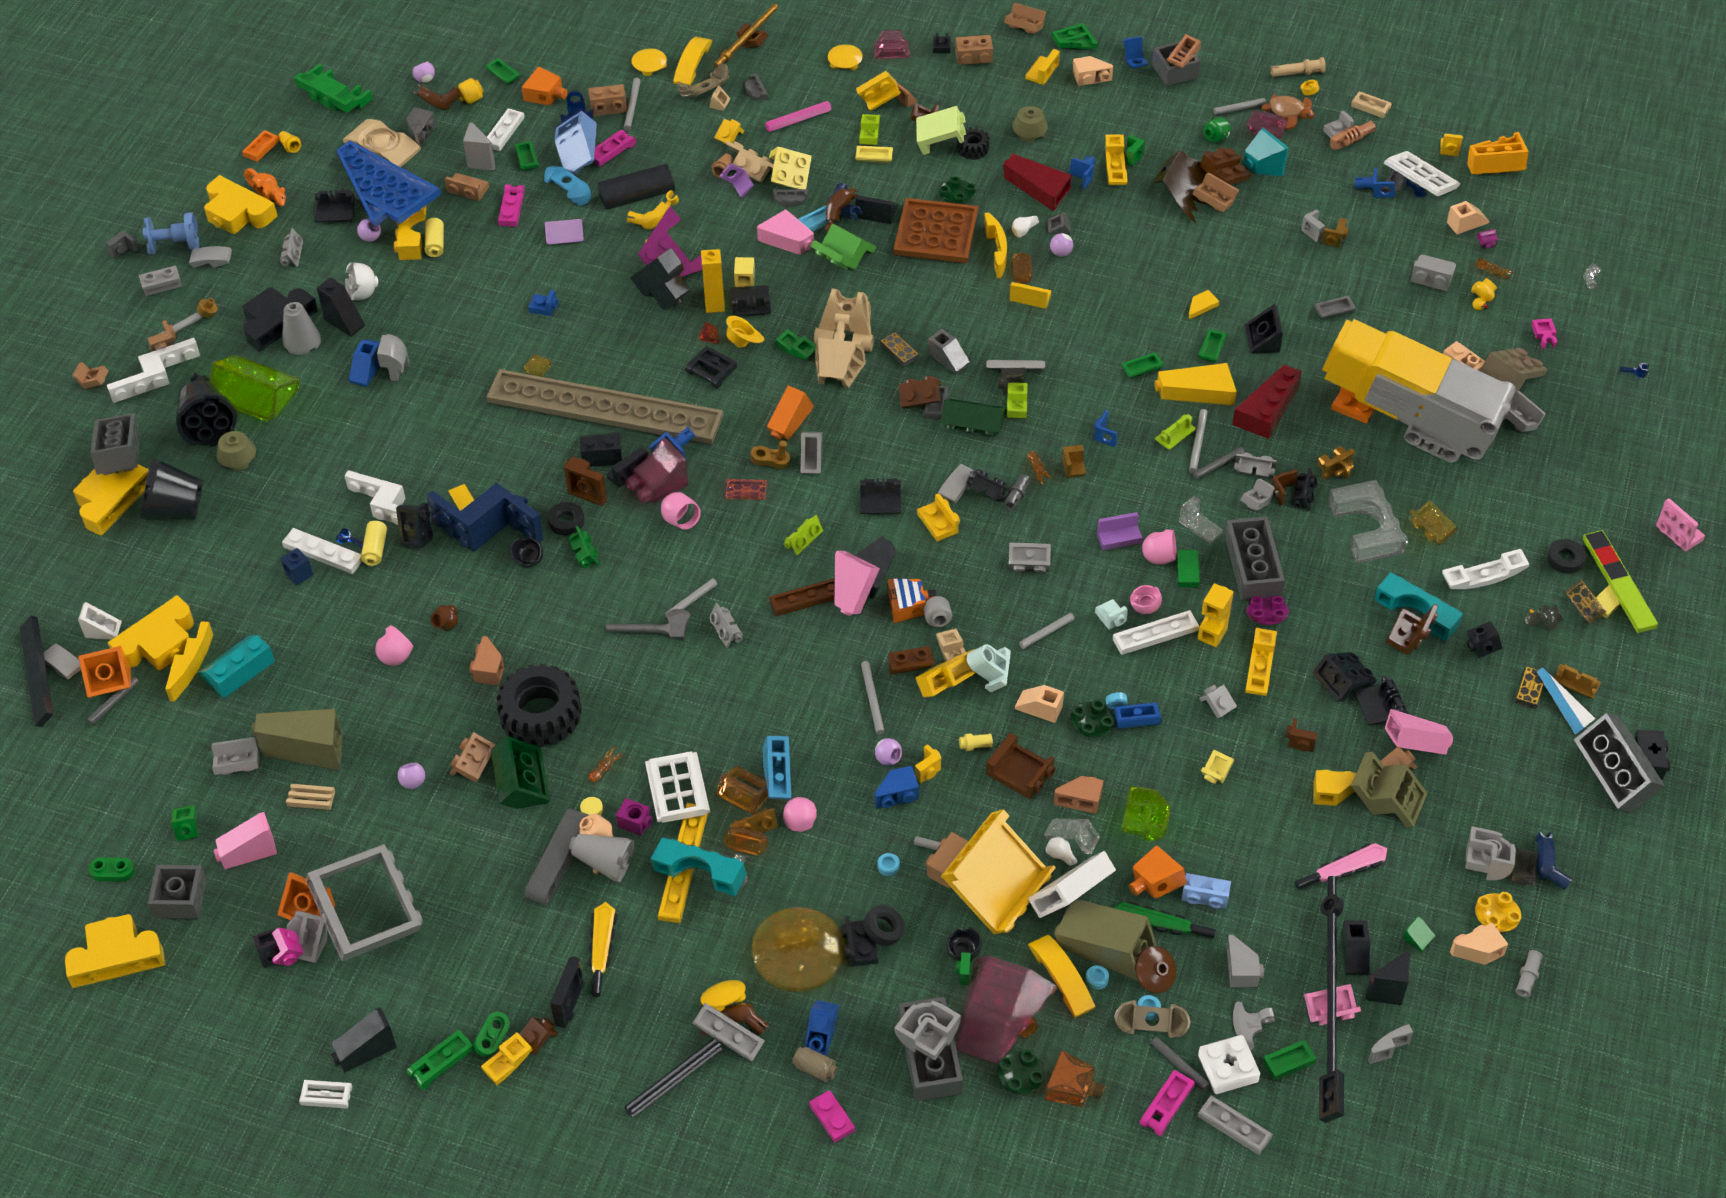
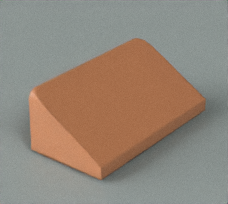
[896,82,917,107]

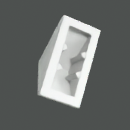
[78,602,122,639]

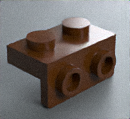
[899,376,942,408]
[888,646,934,675]

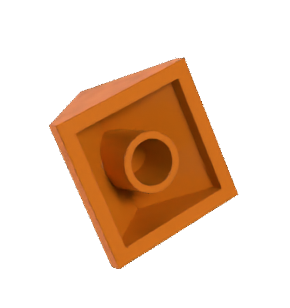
[78,646,131,698]
[277,872,335,920]

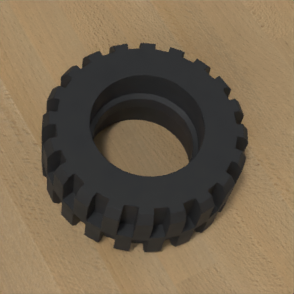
[496,664,581,747]

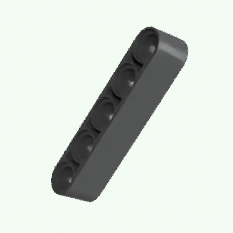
[524,808,589,906]

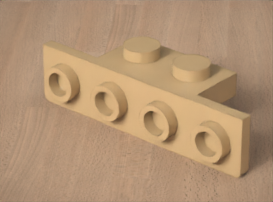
[726,141,774,184]

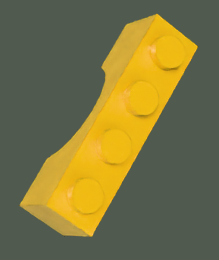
[394,205,426,260]

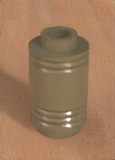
[792,1047,838,1082]

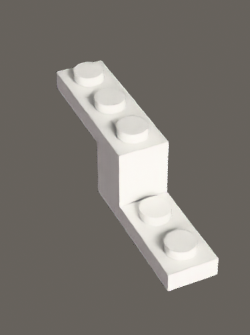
[107,338,200,403]
[345,470,405,525]

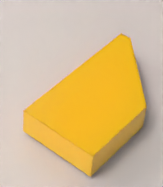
[1188,290,1219,319]

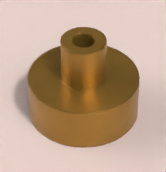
[197,298,218,318]

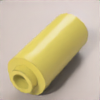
[425,218,444,257]
[361,521,387,566]

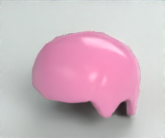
[1130,585,1162,615]
[783,797,817,832]

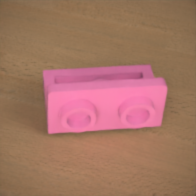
[1304,984,1361,1025]

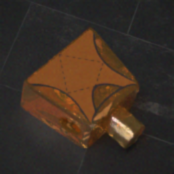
[1045,1050,1105,1107]

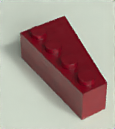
[1232,365,1302,439]

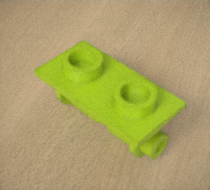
[1155,414,1196,450]
[784,515,823,555]

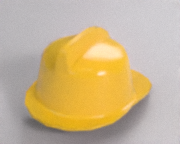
[726,316,764,348]

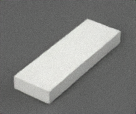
[487,108,525,151]

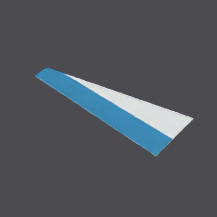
[1537,667,1595,735]

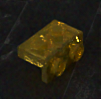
[1409,500,1458,545]

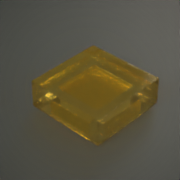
[524,354,551,377]

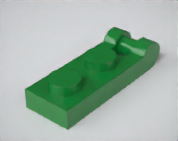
[406,1030,474,1090]

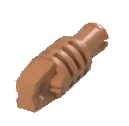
[1330,121,1376,150]

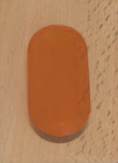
[1012,253,1032,284]
[723,827,768,855]

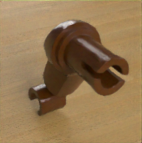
[413,84,462,110]
[825,188,858,232]
[700,1002,769,1036]

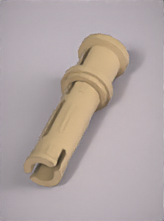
[1270,57,1326,78]

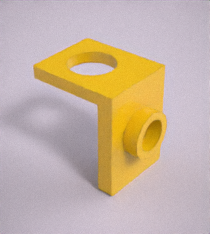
[1440,134,1463,156]

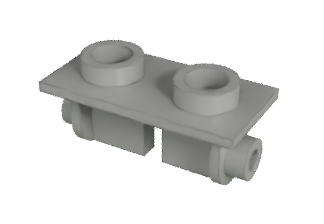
[280,228,303,267]
[1234,452,1277,478]
[709,603,743,648]

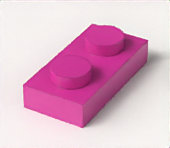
[809,1090,855,1143]

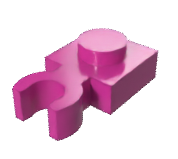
[1531,318,1557,349]

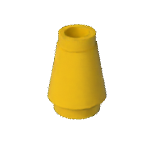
[279,131,301,153]

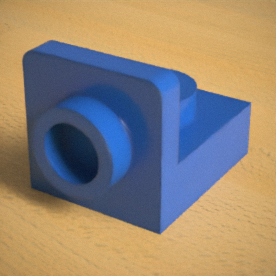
[528,290,558,316]

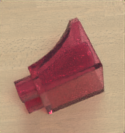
[626,438,689,503]

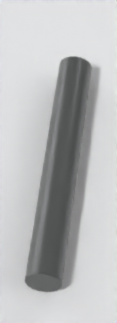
[1193,447,1245,479]
[86,676,139,725]
[1151,1037,1210,1091]

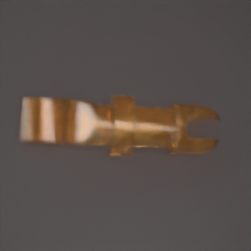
[1475,258,1512,279]
[1027,451,1051,484]
[589,746,622,782]

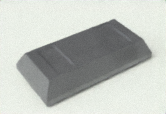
[1313,295,1356,319]

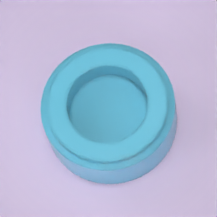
[1106,693,1128,710]
[877,853,900,876]
[1085,965,1109,990]
[1137,995,1161,1020]

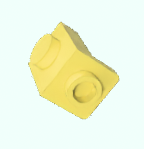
[1201,750,1234,784]

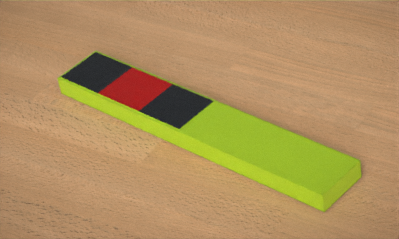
[1583,530,1658,633]

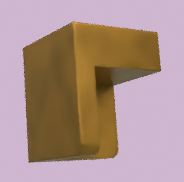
[1062,445,1086,478]

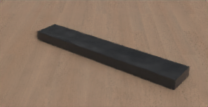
[20,615,53,727]

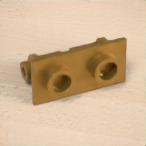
[1554,664,1601,699]
[730,808,778,843]

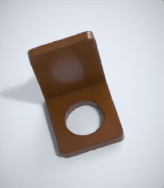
[1271,469,1298,505]

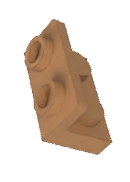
[445,173,489,201]
[450,732,496,782]

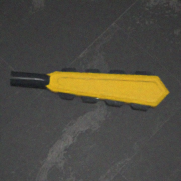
[589,902,618,997]

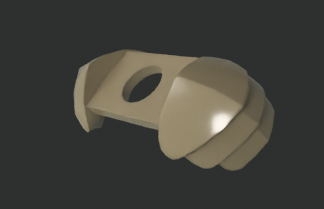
[678,64,729,98]
[1114,1000,1191,1038]

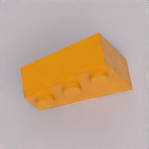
[1467,132,1529,175]

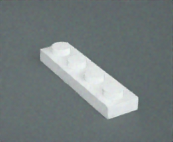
[282,528,362,574]
[1113,610,1199,655]

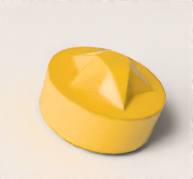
[1301,80,1319,96]

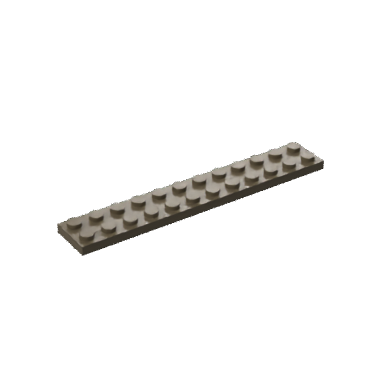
[486,369,724,444]

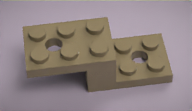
[1480,348,1548,391]

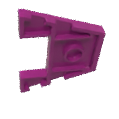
[638,206,702,278]

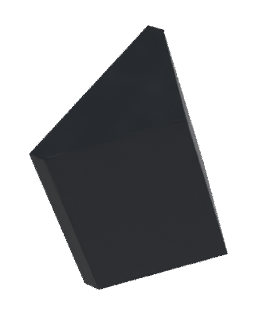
[855,195,898,224]
[1245,304,1283,354]
[1365,950,1410,1005]

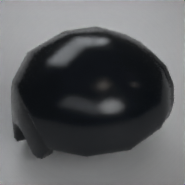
[510,537,544,568]
[946,927,982,962]

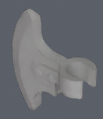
[1233,1002,1275,1050]

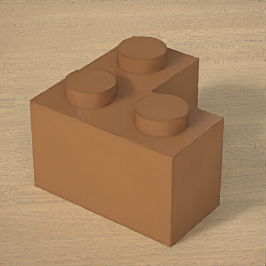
[926,832,968,889]

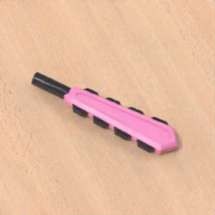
[1295,843,1387,889]

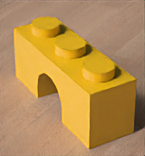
[1197,583,1234,648]

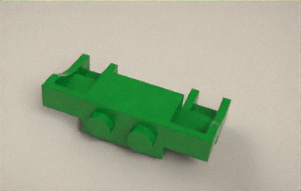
[294,63,373,113]

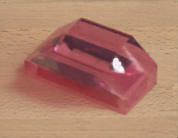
[874,30,910,59]
[1247,110,1287,139]

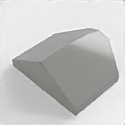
[286,911,327,963]

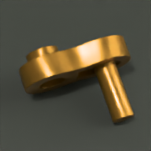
[750,440,790,469]

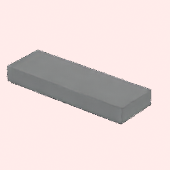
[986,360,1045,369]
[692,1003,765,1062]
[1197,1095,1273,1156]

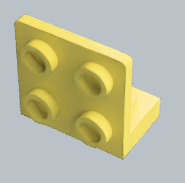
[769,147,812,189]

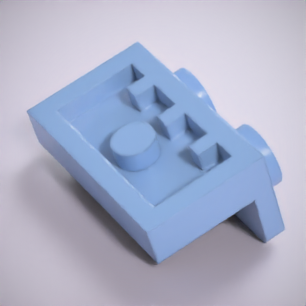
[1181,873,1231,909]

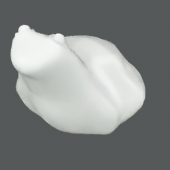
[1012,216,1039,238]
[1046,837,1077,866]

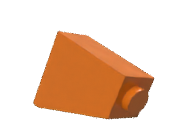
[767,386,814,440]

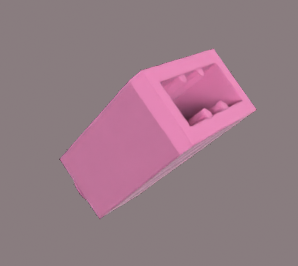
[757,209,814,255]
[835,551,880,616]
[1385,709,1453,755]
[214,812,277,870]

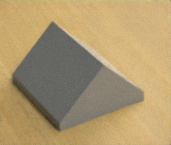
[463,122,496,170]

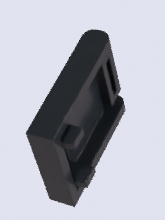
[550,956,584,1029]

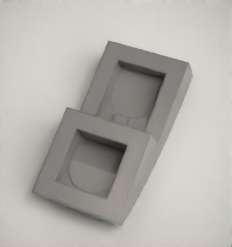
[189,246,232,268]
[938,464,973,504]
[43,643,81,680]
[1368,1024,1413,1064]

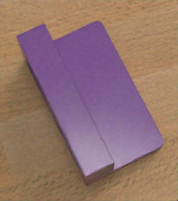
[544,219,584,244]
[1097,512,1142,550]

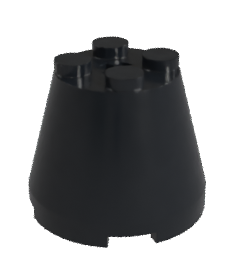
[176,378,237,447]
[140,459,204,520]

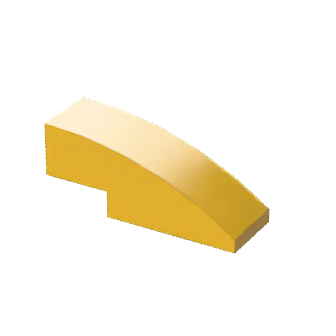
[916,649,976,697]

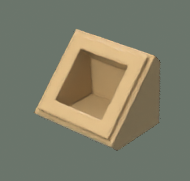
[709,86,731,111]

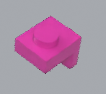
[272,927,304,966]

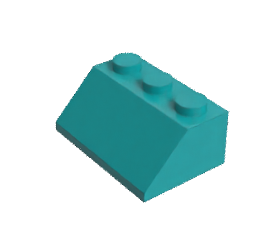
[197,635,275,698]

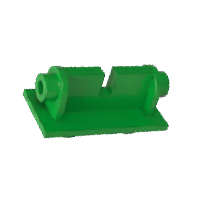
[569,526,600,568]

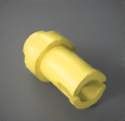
[959,733,993,751]

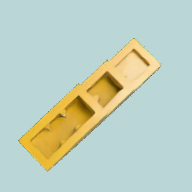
[166,621,213,702]

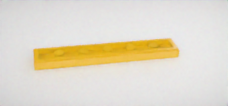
[658,803,708,923]

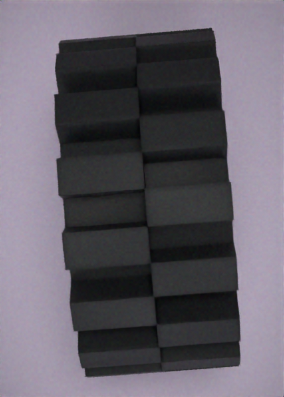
[957,127,990,160]

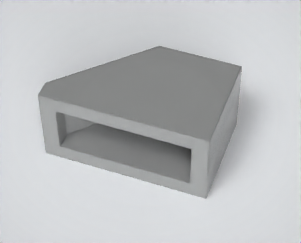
[801,432,823,474]
[1226,935,1264,987]

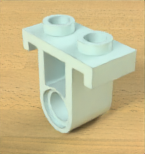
[967,644,1011,692]

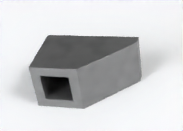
[406,107,437,147]
[928,329,970,374]

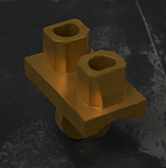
[1318,446,1356,480]

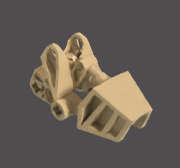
[814,289,874,388]

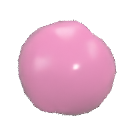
[661,492,701,530]
[1142,529,1176,565]
[375,625,414,666]

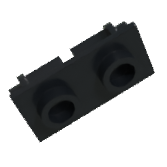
[1292,468,1317,511]
[966,469,1009,501]

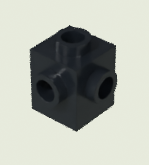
[1466,621,1503,658]

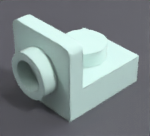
[1095,599,1128,629]

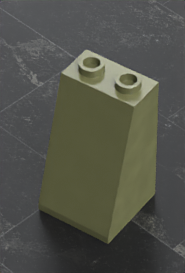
[252,709,343,770]
[1055,899,1157,981]

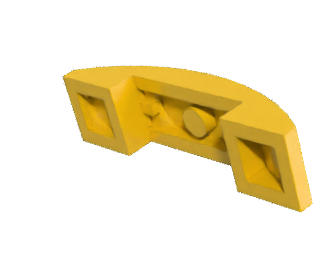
[673,37,712,86]
[1105,135,1127,185]
[984,213,1007,278]
[1245,628,1277,696]
[1028,935,1095,1018]

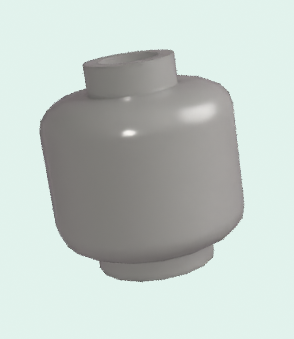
[923,596,952,627]

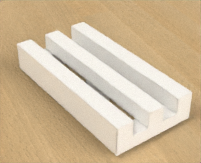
[299,1080,352,1109]

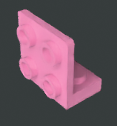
[1656,499,1705,552]

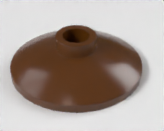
[1135,946,1176,993]

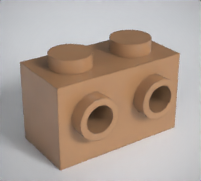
[955,35,993,65]
[588,84,627,116]

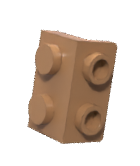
[1004,3,1046,33]
[1192,173,1239,213]
[147,320,176,352]

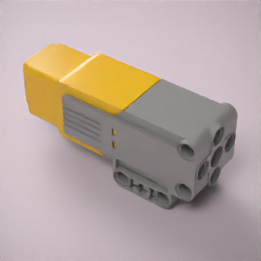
[1322,319,1516,463]

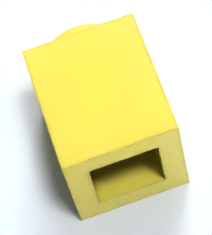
[734,257,755,287]

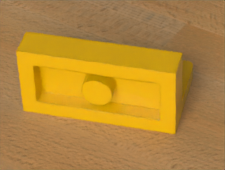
[1025,49,1060,85]
[1010,282,1051,309]

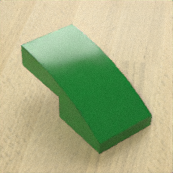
[775,329,816,360]

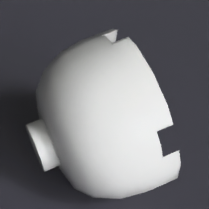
[345,263,378,301]

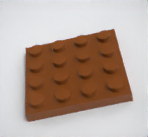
[894,198,979,263]

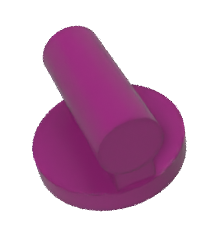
[1477,229,1499,249]

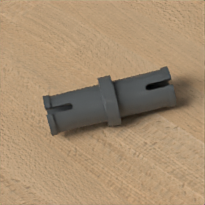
[1003,474,1031,511]

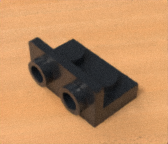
[606,447,649,488]
[396,502,433,548]
[841,916,878,967]

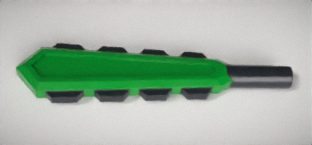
[1113,901,1216,938]

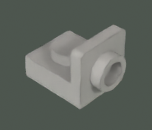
[1323,111,1354,138]
[1301,209,1325,242]

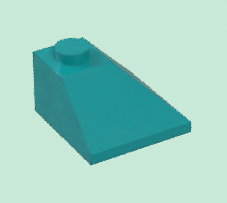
[1244,128,1289,176]

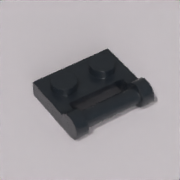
[685,346,737,389]

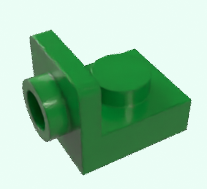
[1126,135,1145,167]
[171,805,199,841]

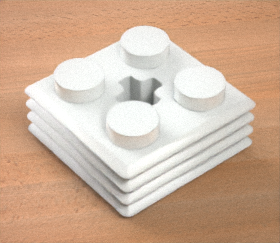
[1198,1035,1260,1094]

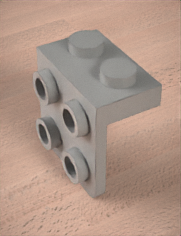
[1410,255,1456,291]

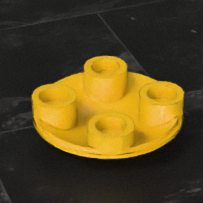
[828,45,863,70]
[632,49,667,76]
[1475,892,1521,932]
[701,980,746,1012]

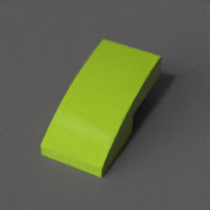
[859,114,880,145]
[1007,382,1028,418]

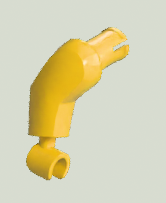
[627,191,679,230]

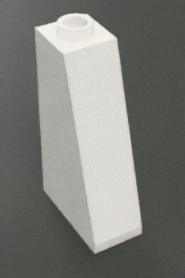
[1028,851,1116,918]

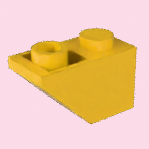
[1313,770,1356,806]

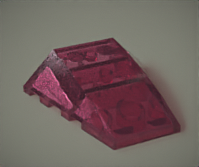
[956,955,1057,1064]

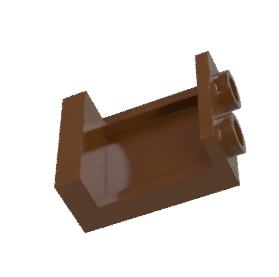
[986,733,1056,799]

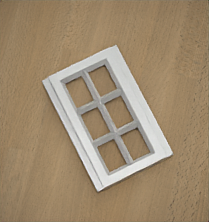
[1384,151,1461,196]
[645,751,710,823]

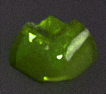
[1122,786,1170,841]

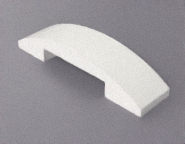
[1442,549,1529,589]

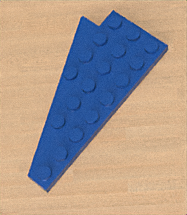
[336,141,441,227]

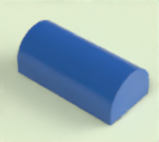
[1114,702,1161,729]

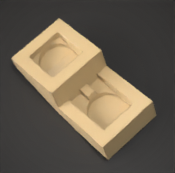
[936,629,966,661]

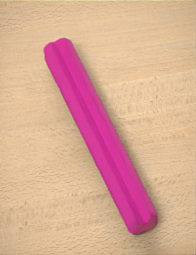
[765,101,831,132]

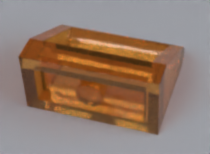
[716,766,768,814]

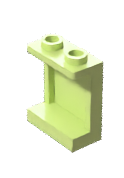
[916,106,966,155]

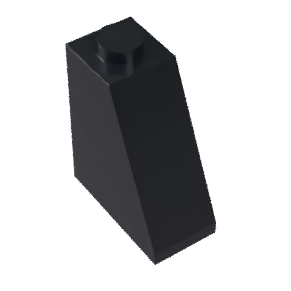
[317,277,365,337]
[854,536,897,599]
[331,1007,397,1073]

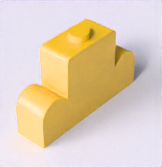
[204,175,277,234]
[73,464,149,536]
[107,595,194,671]
[65,914,165,988]

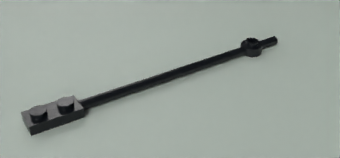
[1319,876,1344,1123]

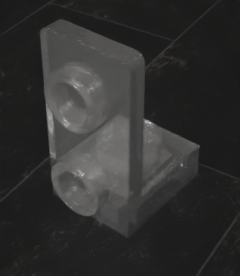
[1179,495,1223,544]
[1044,819,1100,854]

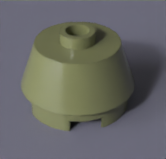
[1012,106,1048,142]
[216,431,256,471]

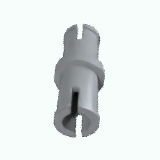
[1515,950,1543,997]

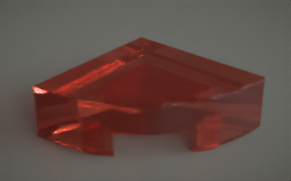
[699,322,719,344]

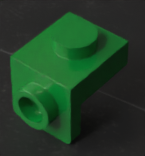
[955,952,984,987]

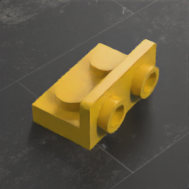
[856,71,900,111]
[917,493,960,542]

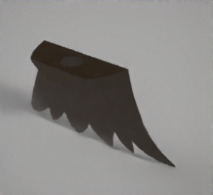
[1153,150,1207,224]

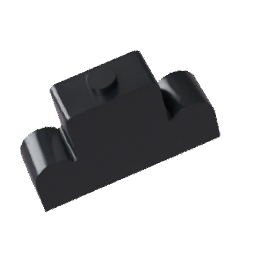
[630,248,690,310]
[242,287,318,352]

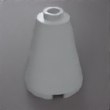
[282,302,321,355]
[569,834,634,882]

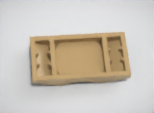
[343,119,421,167]

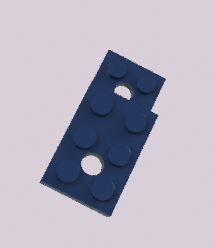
[427,483,544,552]

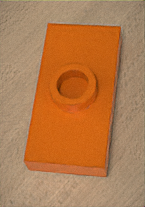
[242,130,280,162]

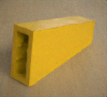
[701,249,725,313]
[1155,363,1237,405]

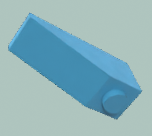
[763,736,791,799]

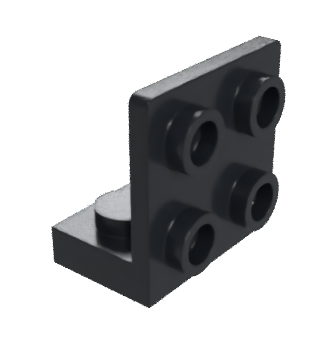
[1312,652,1377,702]

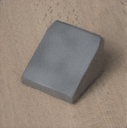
[1047,213,1071,234]

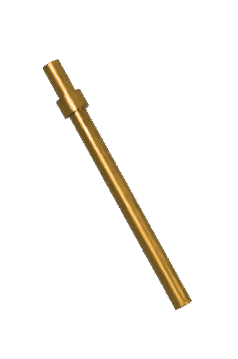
[713,4,778,68]

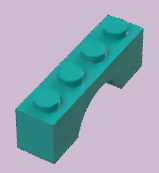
[1374,572,1463,642]
[651,837,747,896]

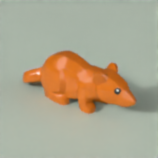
[243,168,286,207]

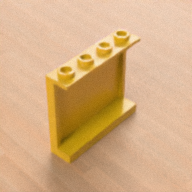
[941,809,1056,934]

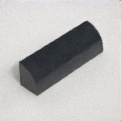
[597,164,675,210]

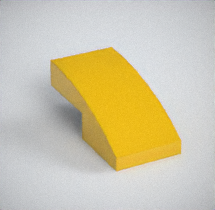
[481,1033,532,1086]

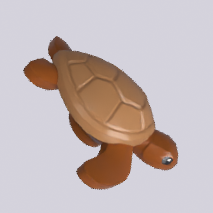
[1262,94,1314,130]

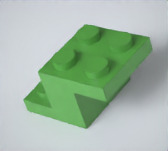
[810,223,877,270]

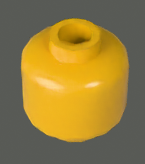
[458,78,484,105]

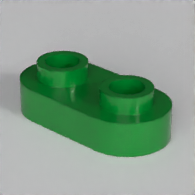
[88,857,135,882]
[473,1011,509,1057]

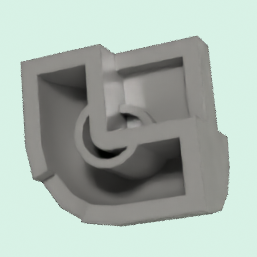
[377,334,410,381]
[1465,826,1516,881]
[894,1000,961,1060]

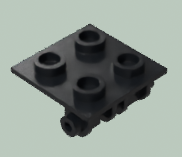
[315,189,354,223]
[730,285,771,316]
[860,478,901,514]
[1354,676,1409,725]

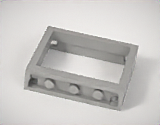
[306,844,422,961]

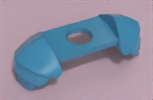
[544,166,591,206]

